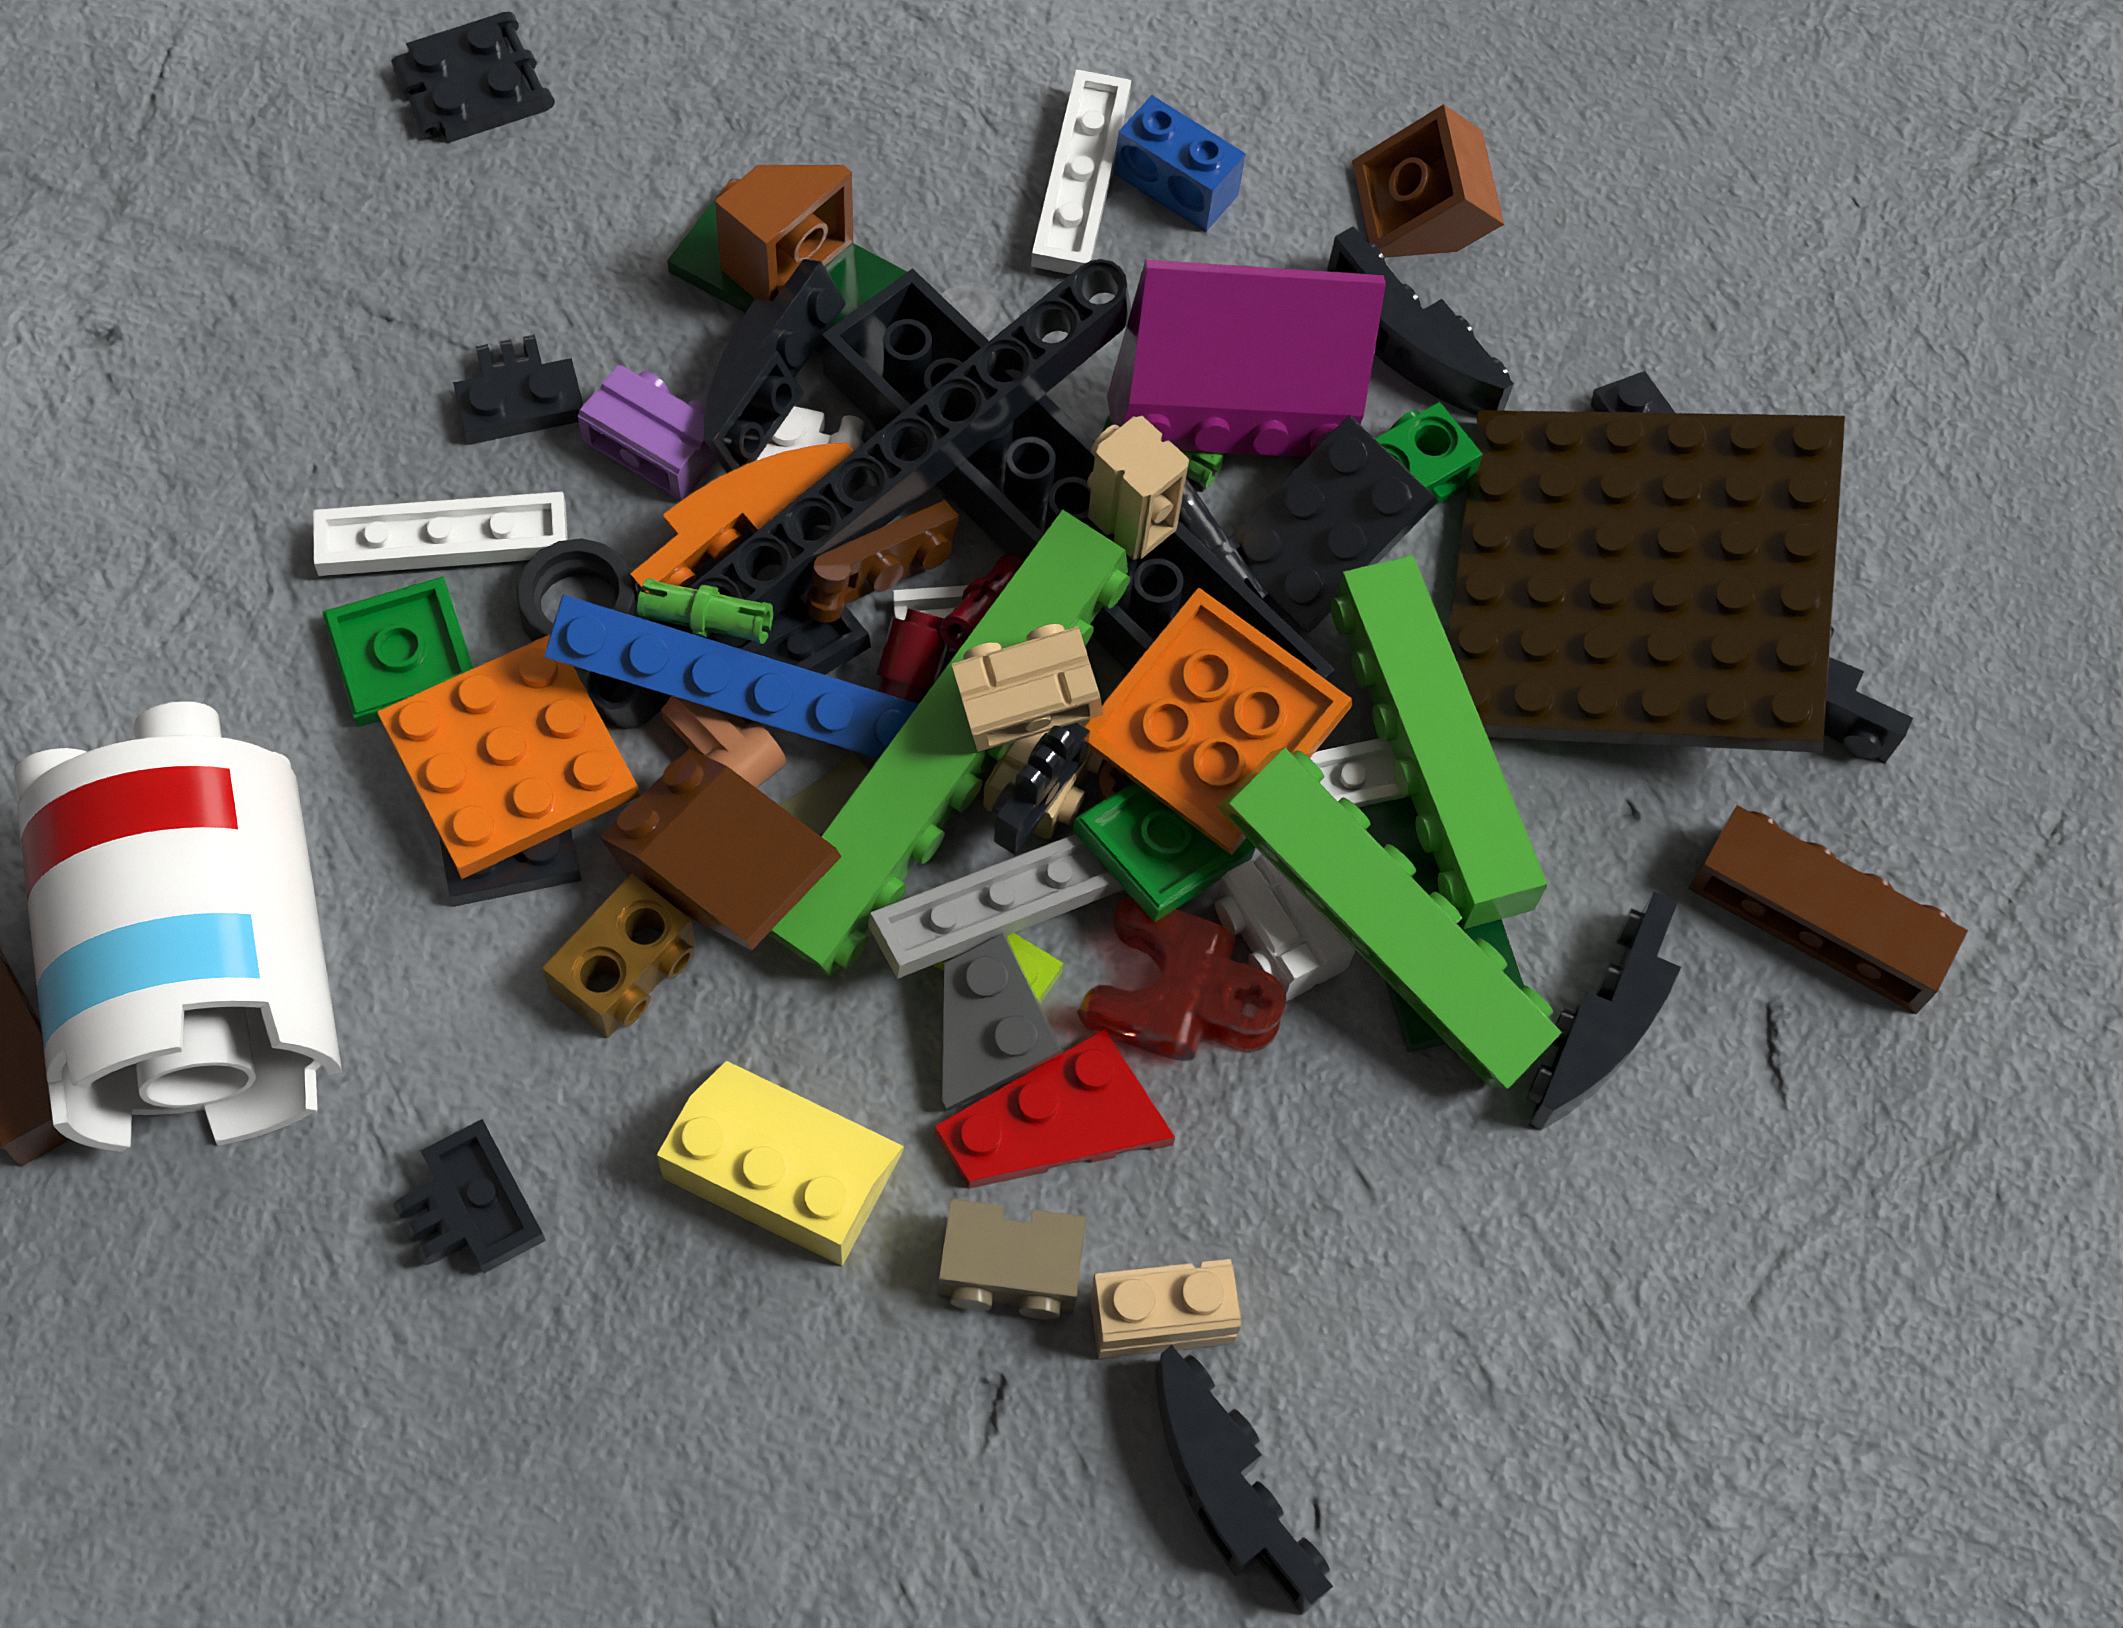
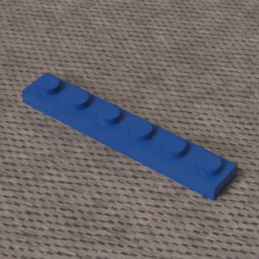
[543,594,919,758]

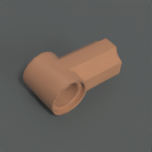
[661,696,787,788]

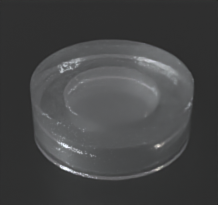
[941,283,996,338]

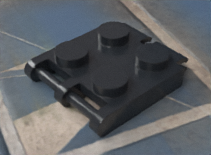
[391,11,555,143]

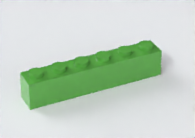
[1331,555,1548,929]
[1217,747,1562,1089]

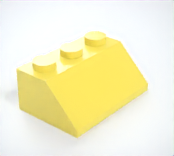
[657,1061,904,1266]

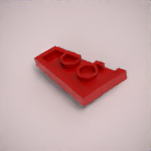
[935,1029,1175,1189]

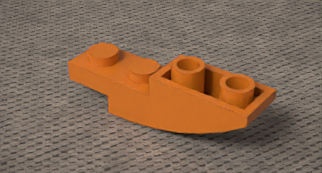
[630,442,854,594]

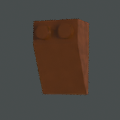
[600,749,842,950]

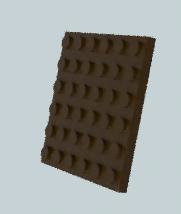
[1448,410,1845,753]

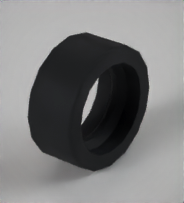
[516,538,638,642]

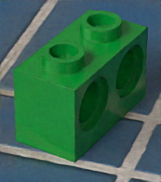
[1375,402,1483,507]

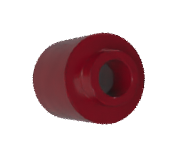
[876,608,949,703]

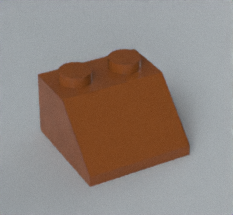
[1352,104,1504,258]
[714,165,853,302]

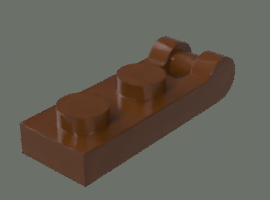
[805,500,959,623]

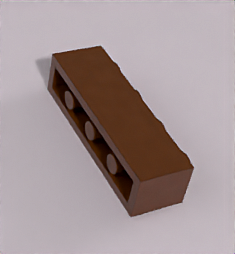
[1688,805,1968,1014]
[0,948,70,1167]

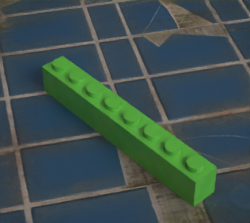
[768,510,1130,978]

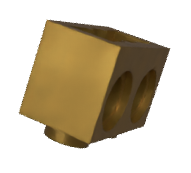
[542,873,696,1038]

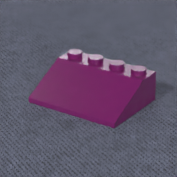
[1107,259,1386,457]

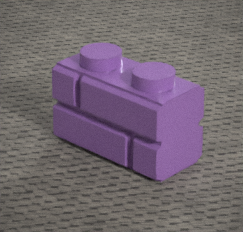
[578,365,717,500]

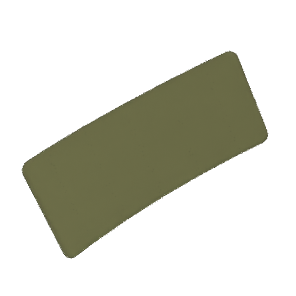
[779,754,869,835]

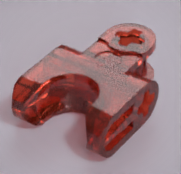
[1077,897,1286,1061]

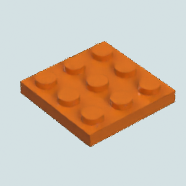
[1085,587,1352,855]
[377,635,640,879]

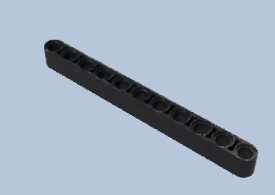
[587,259,1131,729]

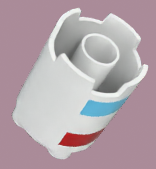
[14,702,342,1152]

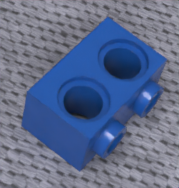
[1114,95,1246,232]

